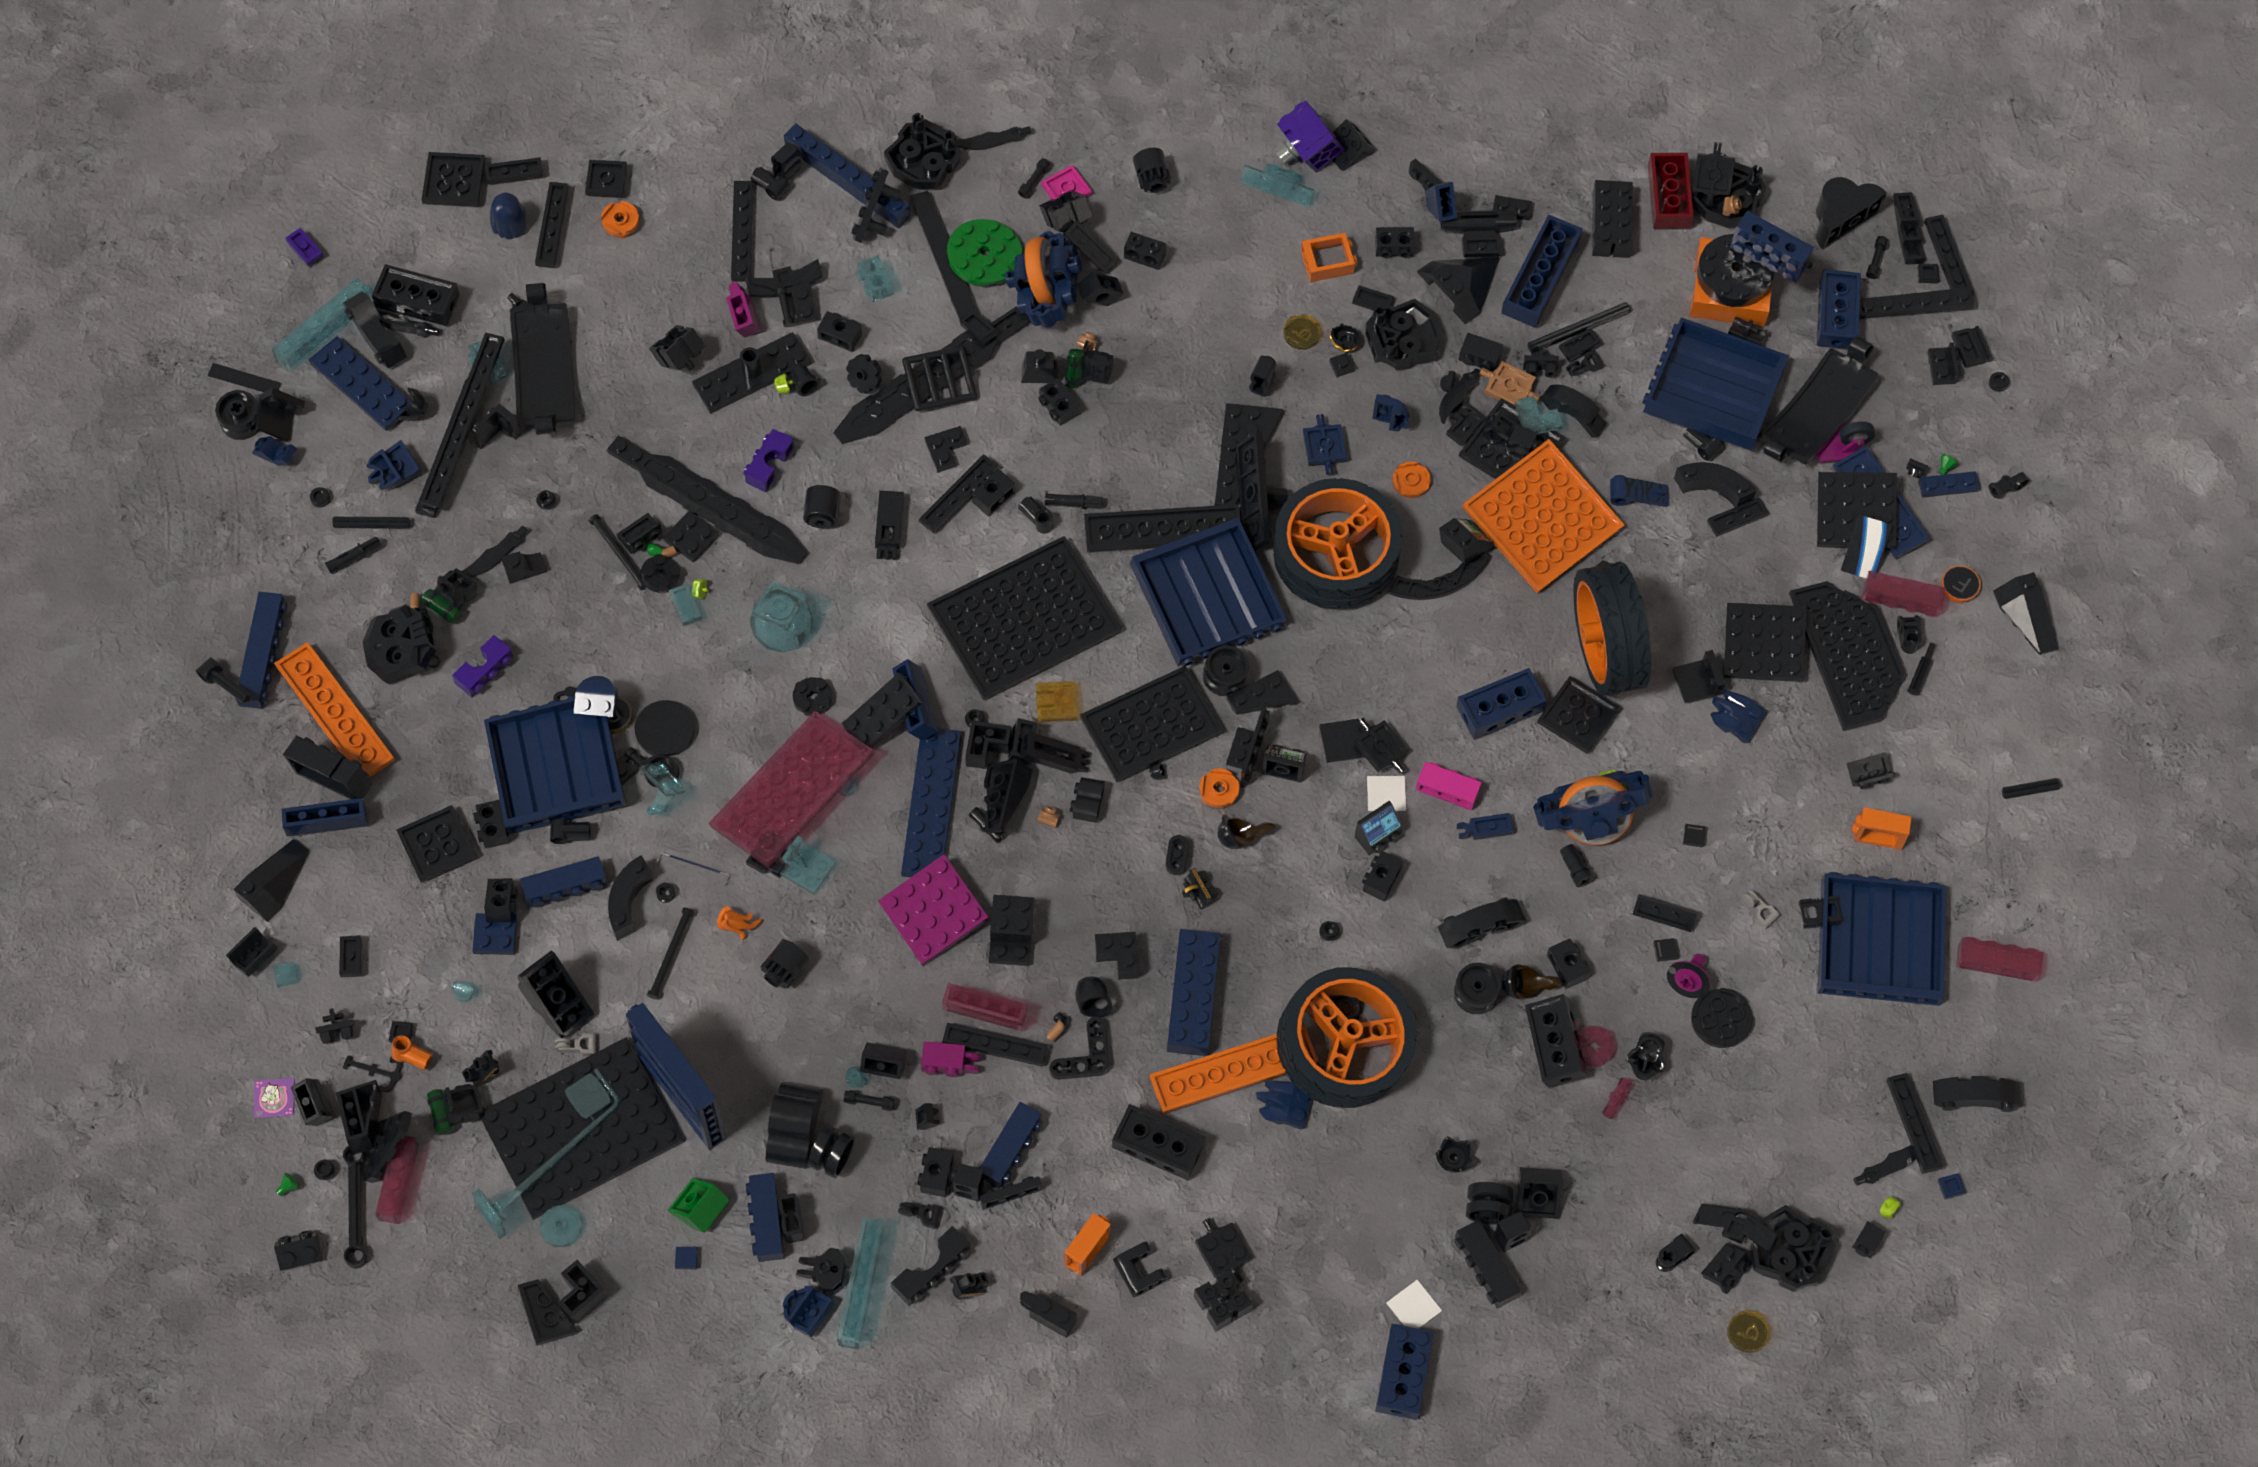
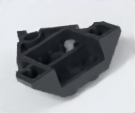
[1417,257,1499,324]

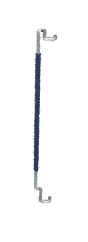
[656,853,729,885]

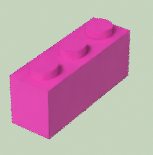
[1415,762,1482,811]

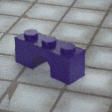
[744,429,794,492]
[452,635,513,698]

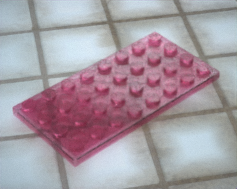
[709,711,875,868]

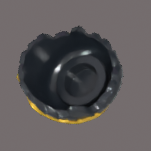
[1330,323,1360,352]

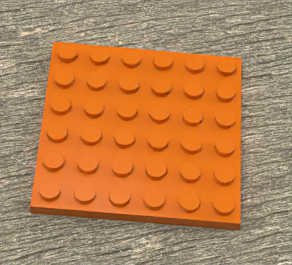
[1462,439,1625,594]

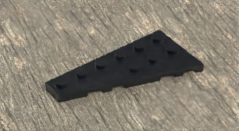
[1215,403,1283,506]

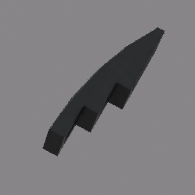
[1893,192,1925,264]

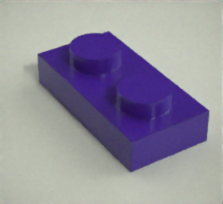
[285,228,324,267]

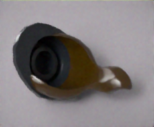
[1217,814,1275,849]
[1502,964,1561,1000]

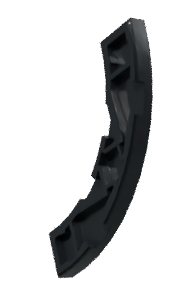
[1389,553,1490,600]

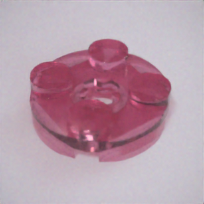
[1578,1026,1615,1067]

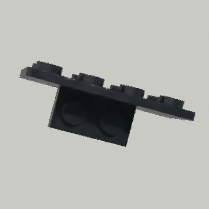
[1226,703,1270,788]

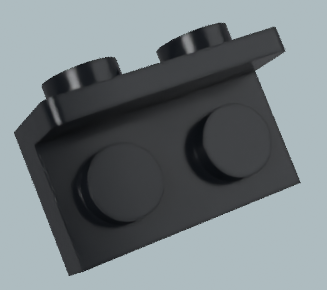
[1927,342,1961,385]

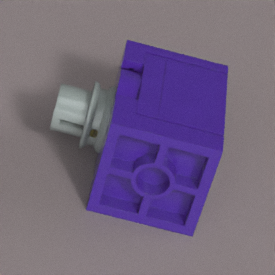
[1276,100,1345,173]

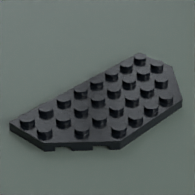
[1789,581,1905,731]

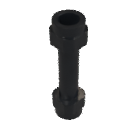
[1018,158,1051,199]
[1866,236,1888,279]
[843,1090,895,1111]

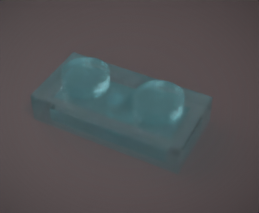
[669,584,702,626]

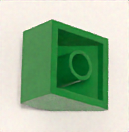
[667,1177,729,1233]

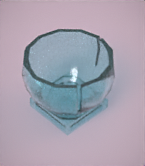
[750,580,814,653]

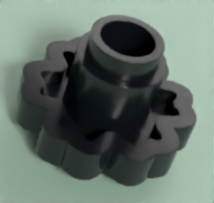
[846,354,882,393]

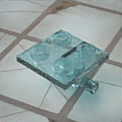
[639,762,686,816]
[780,836,836,894]

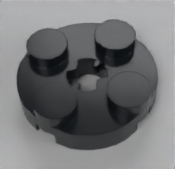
[640,554,681,593]
[792,677,833,717]

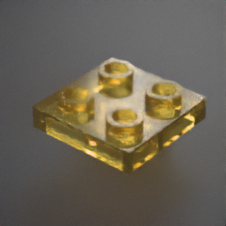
[1036,681,1077,722]

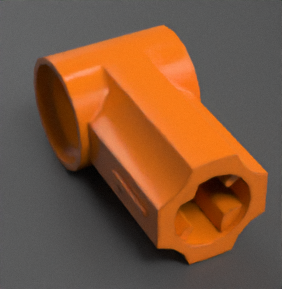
[391,1036,433,1070]

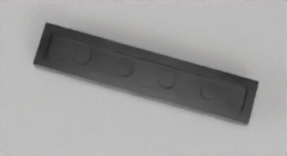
[535,182,569,268]
[1924,214,1974,296]
[919,454,998,533]
[942,1023,1047,1067]
[1886,1073,1943,1174]

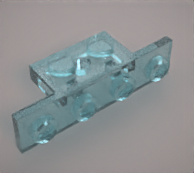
[1240,164,1314,207]

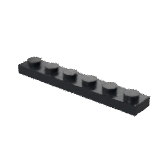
[731,181,753,282]
[1859,287,1974,319]

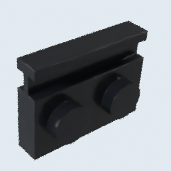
[1951,326,1992,367]

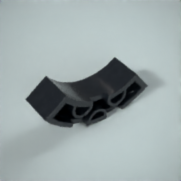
[343,291,407,368]
[1674,462,1756,507]
[608,855,653,941]
[1438,897,1526,949]
[1933,1076,2022,1112]

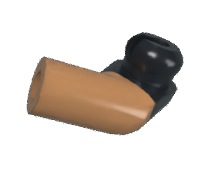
[410,593,428,615]
[1046,1012,1068,1042]

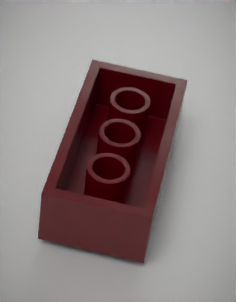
[1648,153,1694,229]

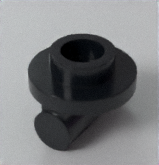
[1440,371,1459,392]
[1906,458,1928,478]

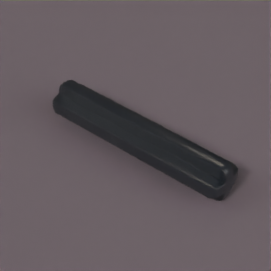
[2001,778,2061,799]

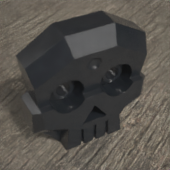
[884,113,960,189]
[1692,153,1767,228]
[1365,298,1441,371]
[362,604,440,684]
[1750,1205,1836,1292]

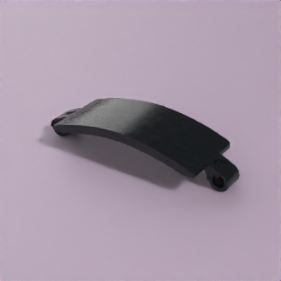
[510,283,575,435]
[1758,336,1878,464]

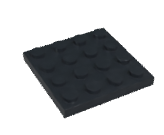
[1459,398,1566,479]
[1817,472,1897,548]
[1724,603,1806,682]

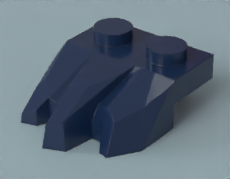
[366,440,422,490]
[1710,690,1767,743]
[1256,1081,1311,1130]

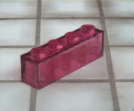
[1861,571,1946,617]
[1956,937,2044,982]
[942,983,1027,1031]
[375,1136,419,1224]

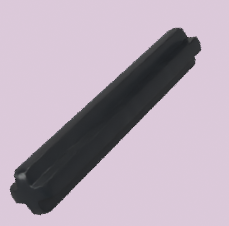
[332,516,410,529]

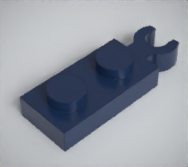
[1456,813,1513,840]

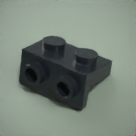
[616,513,662,554]
[1846,752,1895,789]
[226,927,278,977]
[274,1230,322,1271]
[1701,1243,1751,1294]

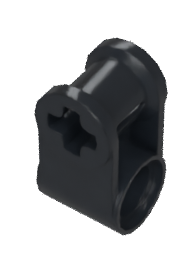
[1897,615,1922,654]
[1655,1234,1696,1272]

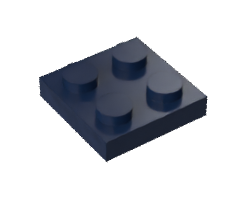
[472,913,517,955]

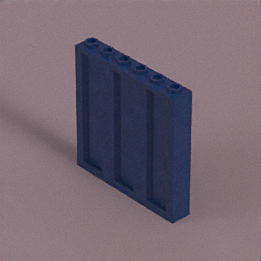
[1642,317,1789,451]
[1130,518,1287,666]
[484,696,627,835]
[1817,872,1946,1006]
[625,1002,726,1151]

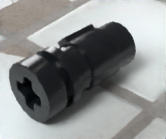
[1560,844,1594,887]

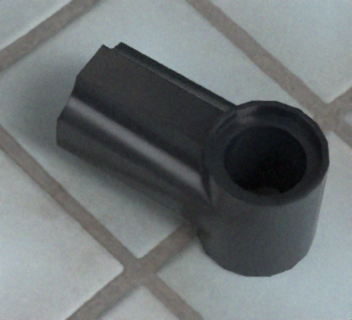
[750,167,790,201]
[1683,428,1723,461]
[1018,496,1053,534]
[550,819,591,844]

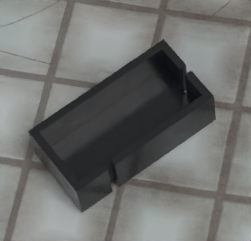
[1592,180,1633,258]
[283,735,373,799]

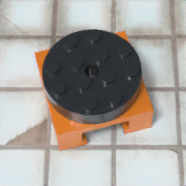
[1689,234,1775,327]

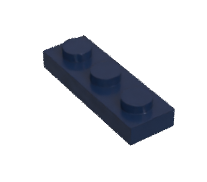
[1918,471,1980,498]

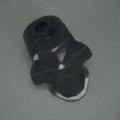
[1625,1032,1665,1081]

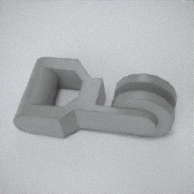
[1742,890,1780,929]
[555,1034,596,1056]

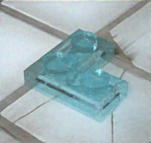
[1515,396,1563,434]

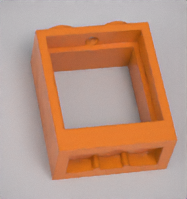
[1301,232,1357,282]
[1851,807,1911,850]
[1064,1213,1111,1276]

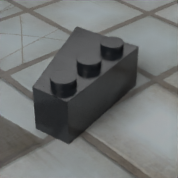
[336,1080,382,1155]

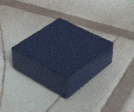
[1938,1173,1966,1200]
[675,1247,698,1270]

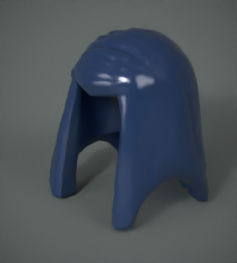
[490,192,526,239]

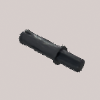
[1045,493,1103,509]
[325,537,381,574]

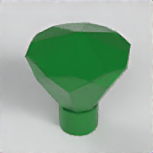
[1938,454,1958,475]
[276,1173,300,1196]

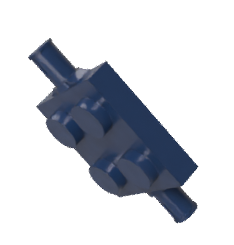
[1303,414,1347,475]

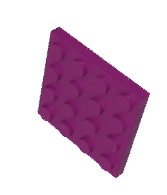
[878,854,989,966]

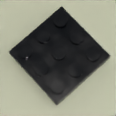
[421,152,485,207]
[1537,676,1620,754]
[396,805,477,883]

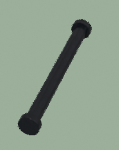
[589,514,646,590]
[647,907,694,1000]

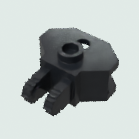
[796,1248,846,1295]

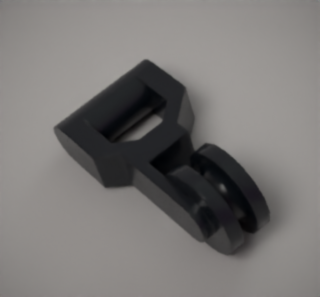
[1566,350,1605,376]
[898,1202,942,1229]

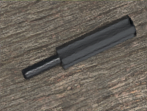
[1907,643,1935,696]

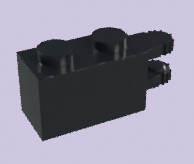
[1020,1291,1077,1338]

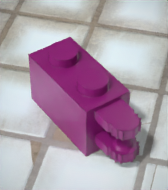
[726,282,762,338]
[921,1041,981,1077]

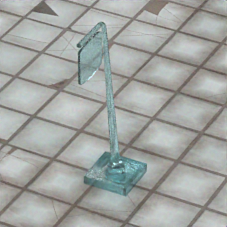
[472,1069,619,1239]

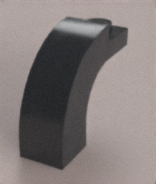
[1540,384,1607,437]

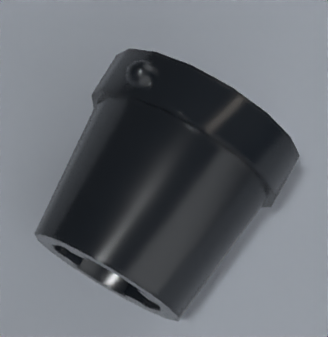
[790,365,820,396]

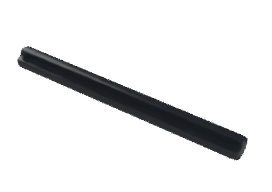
[1527,302,1630,352]

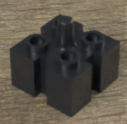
[1039,190,1093,233]
[649,325,705,370]
[1194,1269,1253,1332]

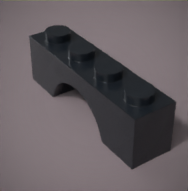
[891,1226,970,1306]

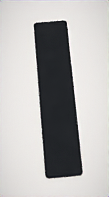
[208,363,281,392]

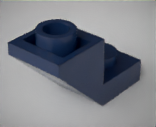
[252,436,297,466]

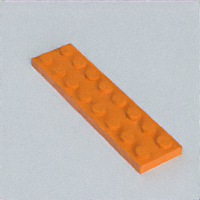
[274,642,395,778]
[1149,1025,1319,1114]

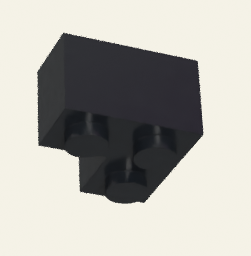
[965,721,1012,769]
[1095,932,1139,980]
[558,1260,607,1324]

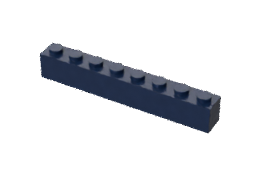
[784,123,910,229]

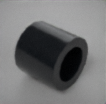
[803,485,841,529]

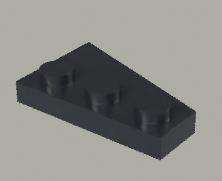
[1226,670,1298,715]
[518,1279,577,1346]

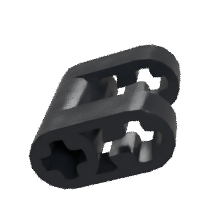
[1113,1242,1168,1297]

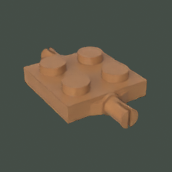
[1479,361,1541,409]

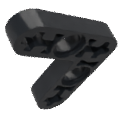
[1050,1016,1109,1080]

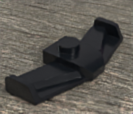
[745,259,823,296]
[1693,1203,1778,1255]

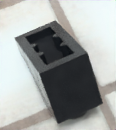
[501,551,547,584]

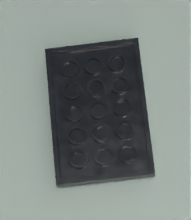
[1080,666,1222,782]

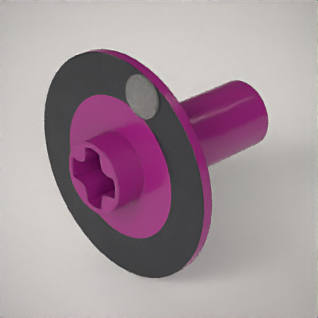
[1667,954,1710,998]

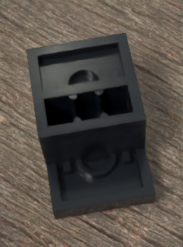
[988,894,1034,966]

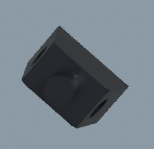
[1021,349,1058,383]

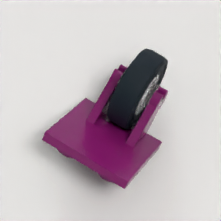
[1818,421,1875,463]

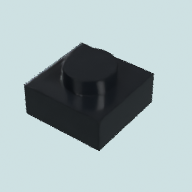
[1329,353,1355,377]

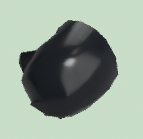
[1075,976,1112,1017]

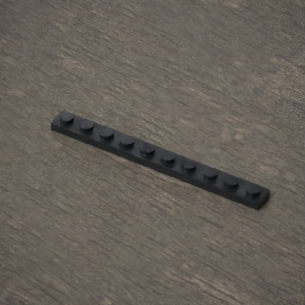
[420,332,505,510]

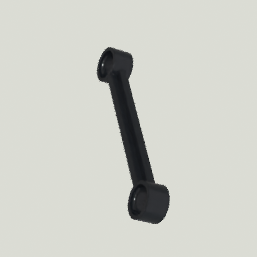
[343,1145,367,1269]

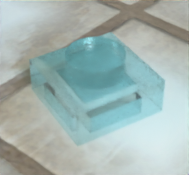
[273,962,298,988]

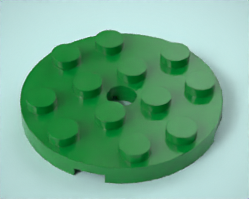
[947,219,1022,287]

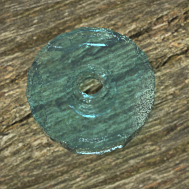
[539,1205,582,1247]

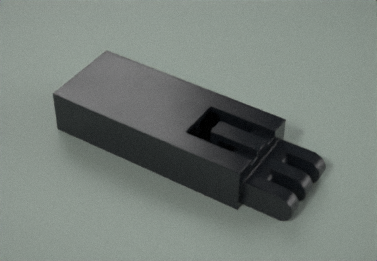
[875,490,904,560]
[1021,732,1090,774]

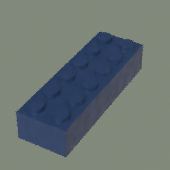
[1501,214,1583,328]
[1167,929,1220,1056]

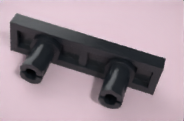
[851,168,900,243]

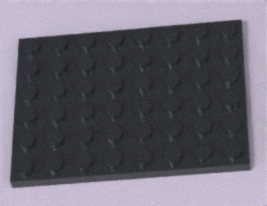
[927,536,1122,700]
[480,1037,683,1220]

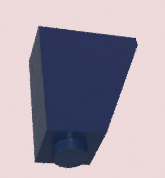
[1425,181,1458,222]

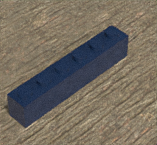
[235,592,287,709]

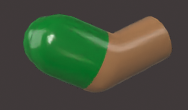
[647,543,677,558]

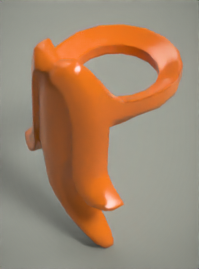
[717,906,763,940]

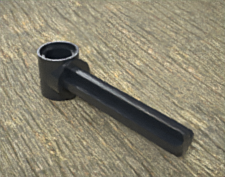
[195,657,251,703]

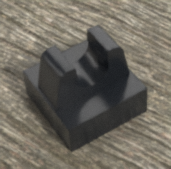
[915,1103,940,1130]

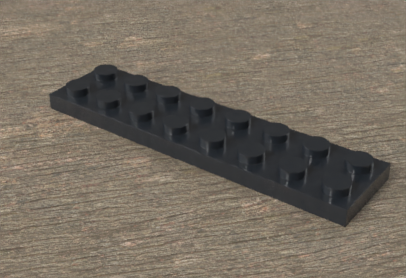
[1084,504,1241,552]

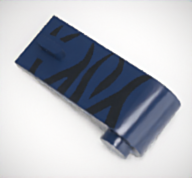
[1610,475,1668,507]

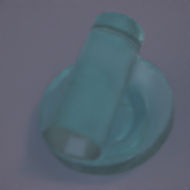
[836,773,856,796]
[451,981,474,1002]
[845,1066,867,1088]

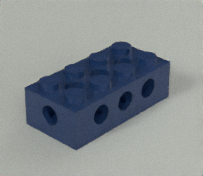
[1730,210,1814,283]
[1816,269,1861,349]
[1456,668,1547,739]
[1375,1323,1434,1420]

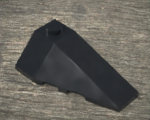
[1993,572,2059,655]
[233,839,309,922]

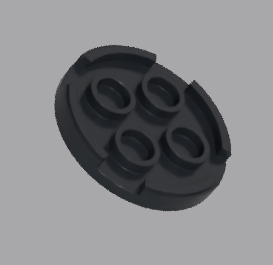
[635,700,695,756]
[1691,988,1753,1048]

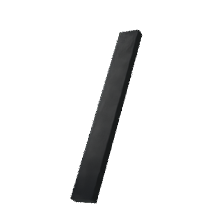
[910,190,977,321]

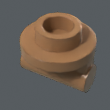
[1723,195,1742,216]
[1076,332,1098,351]
[1037,806,1060,828]

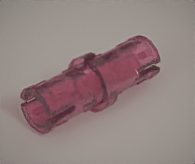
[1602,1078,1632,1119]

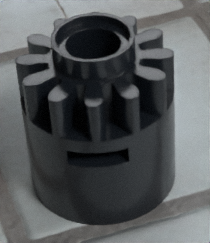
[1133,147,1171,193]
[760,939,810,989]

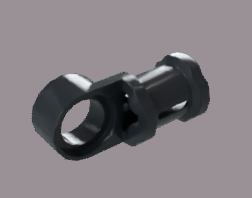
[1988,472,2030,499]

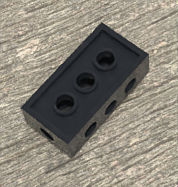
[371,264,460,326]
[1525,994,1588,1088]
[1112,1104,1206,1181]

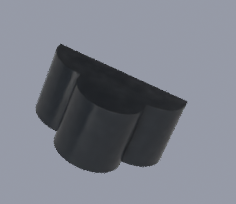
[1816,177,1887,250]
[517,950,594,1039]
[765,1082,823,1169]

